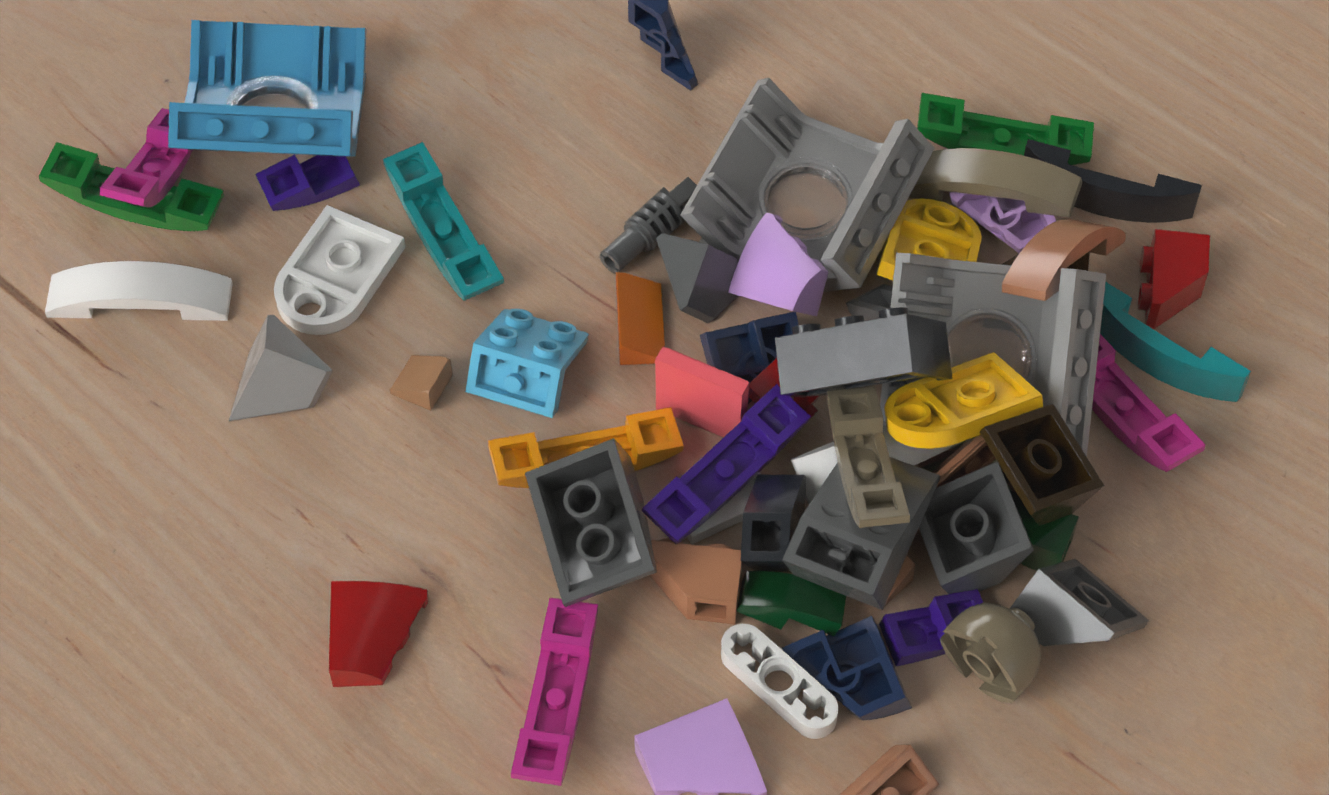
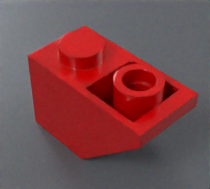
[1138,229,1210,329]

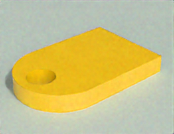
[877,198,982,280]
[884,352,1043,449]

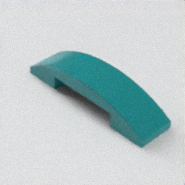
[383,142,504,301]
[1100,282,1251,402]

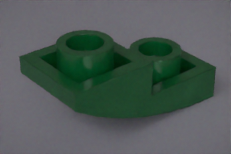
[737,571,846,637]

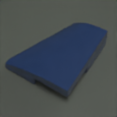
[628,0,698,91]
[700,312,799,404]
[782,616,912,720]

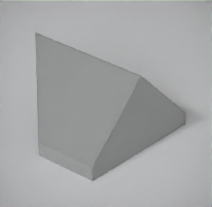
[229,315,333,421]

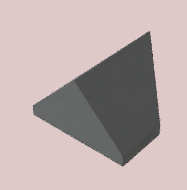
[656,233,739,323]

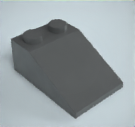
[525,438,657,607]

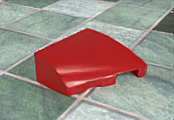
[329,581,428,687]

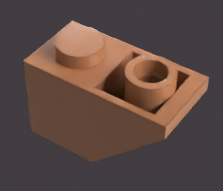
[649,538,743,625]

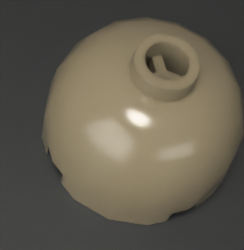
[940,603,1041,703]

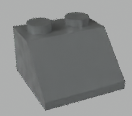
[919,461,1034,594]

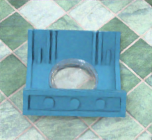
[168,20,367,157]

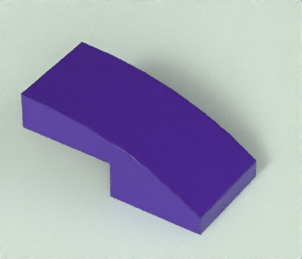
[255,154,360,211]
[879,589,983,666]

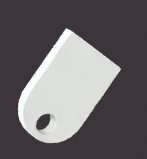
[274,205,406,335]

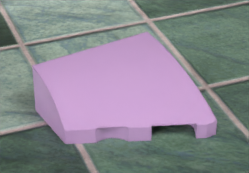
[949,192,1056,253]
[728,212,828,316]
[634,698,767,795]

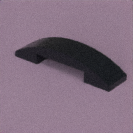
[1024,139,1202,223]

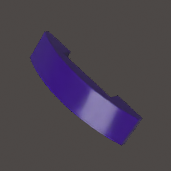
[642,384,811,544]

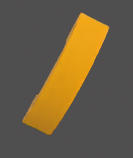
[488,407,684,488]

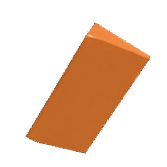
[616,272,665,365]

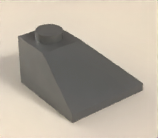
[1010,559,1149,646]

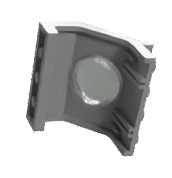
[680,78,934,292]
[880,252,1106,457]

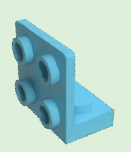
[465,309,589,418]

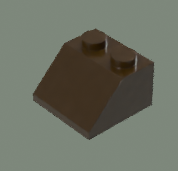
[980,404,1105,526]

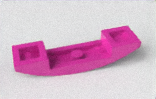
[100,108,193,208]
[1092,334,1205,472]
[511,597,598,786]

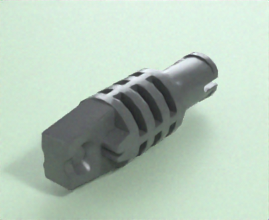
[600,177,697,274]

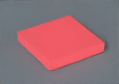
[655,347,749,438]

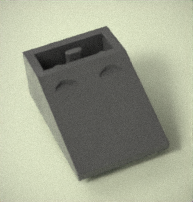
[782,457,941,610]

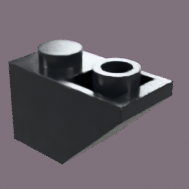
[741,474,806,571]

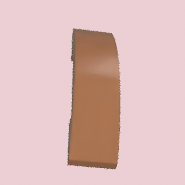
[1002,219,1126,301]

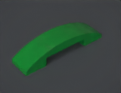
[917,93,1094,165]
[39,142,224,231]

